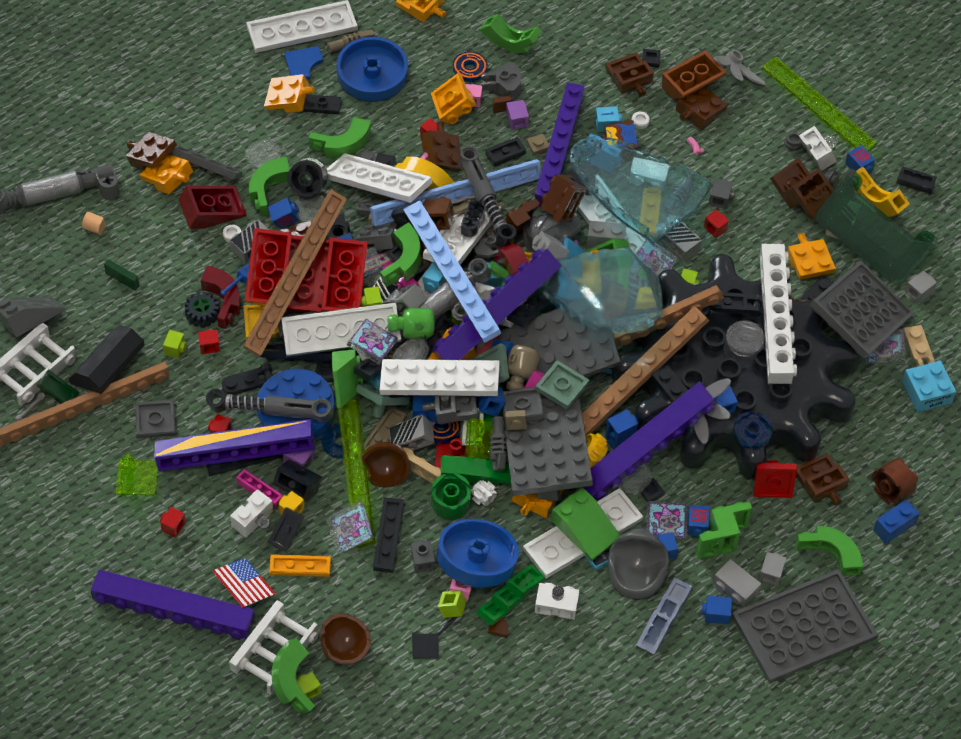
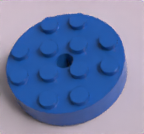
[337,37,408,101]
[257,369,335,439]
[437,519,519,588]

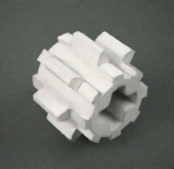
[471,480,497,506]

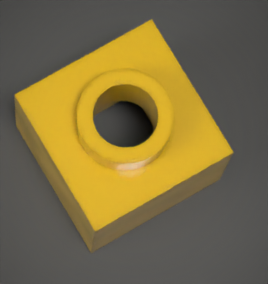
[279,491,304,515]

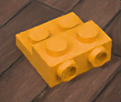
[431,73,476,125]

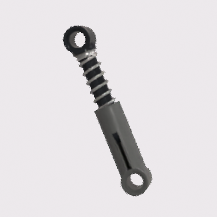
[458,146,516,248]
[206,388,333,423]

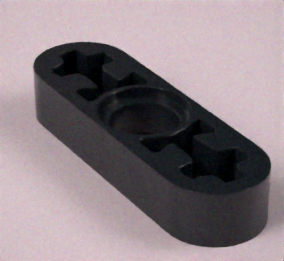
[461,200,485,237]

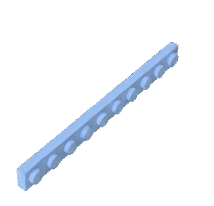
[370,159,541,226]
[403,200,501,343]

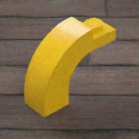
[395,157,455,190]
[848,167,910,217]

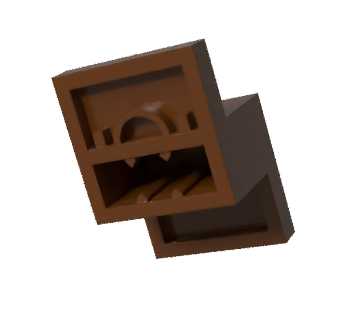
[770,158,839,219]
[540,175,587,222]

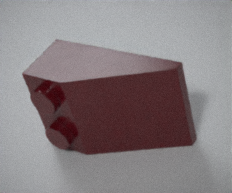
[178,186,247,229]

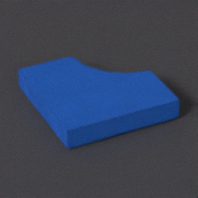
[284,46,323,80]

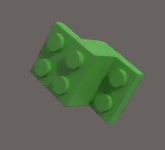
[696,501,752,560]

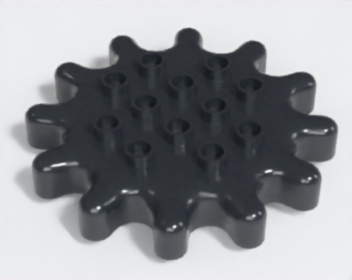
[612,254,861,478]

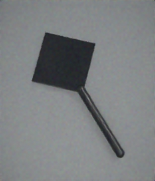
[412,617,458,659]

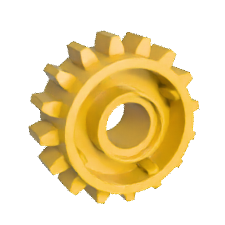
[585,433,608,468]

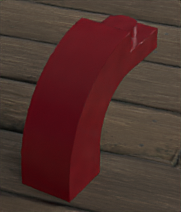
[494,244,529,276]
[201,266,241,329]

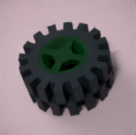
[185,291,220,327]

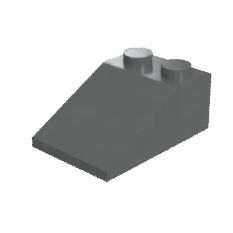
[0,296,66,337]

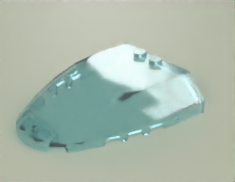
[569,136,712,244]
[540,247,663,333]

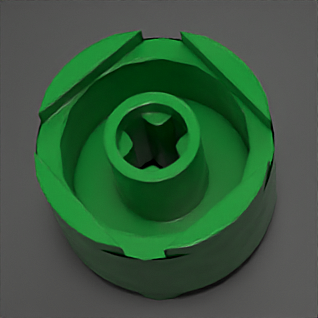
[431,473,471,520]

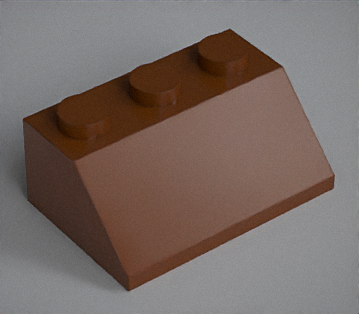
[662,50,727,99]

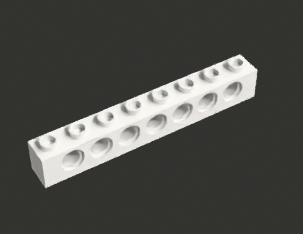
[760,244,797,384]

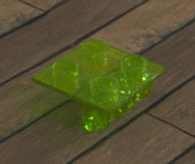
[465,418,493,460]
[115,454,158,496]

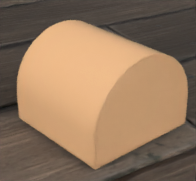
[82,212,106,235]

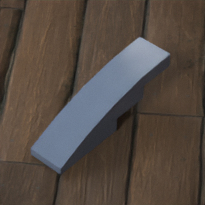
[636,577,692,655]

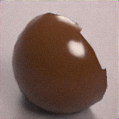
[361,442,411,488]
[320,613,371,665]

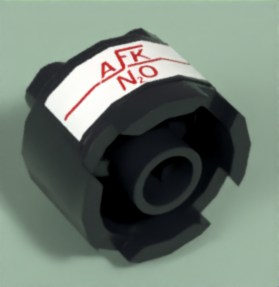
[287,158,328,197]

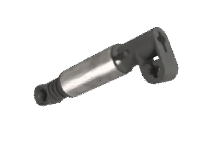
[0,164,119,215]
[381,258,491,354]

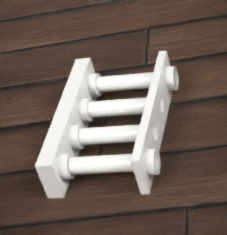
[0,323,77,406]
[229,600,319,695]

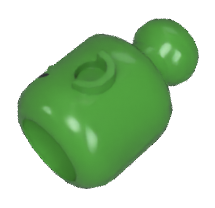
[388,308,435,341]

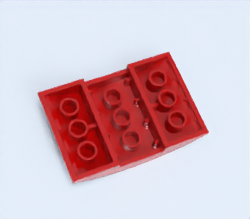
[245,228,368,314]

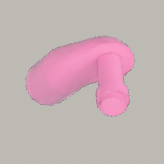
[687,137,704,155]

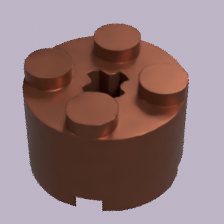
[871,458,918,505]

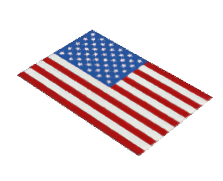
[213,559,276,607]

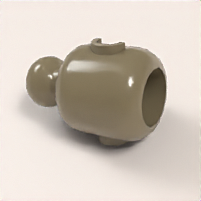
[506,345,540,391]

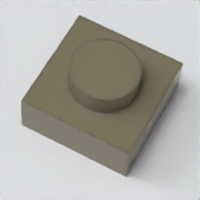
[526,134,549,156]
[506,410,527,430]

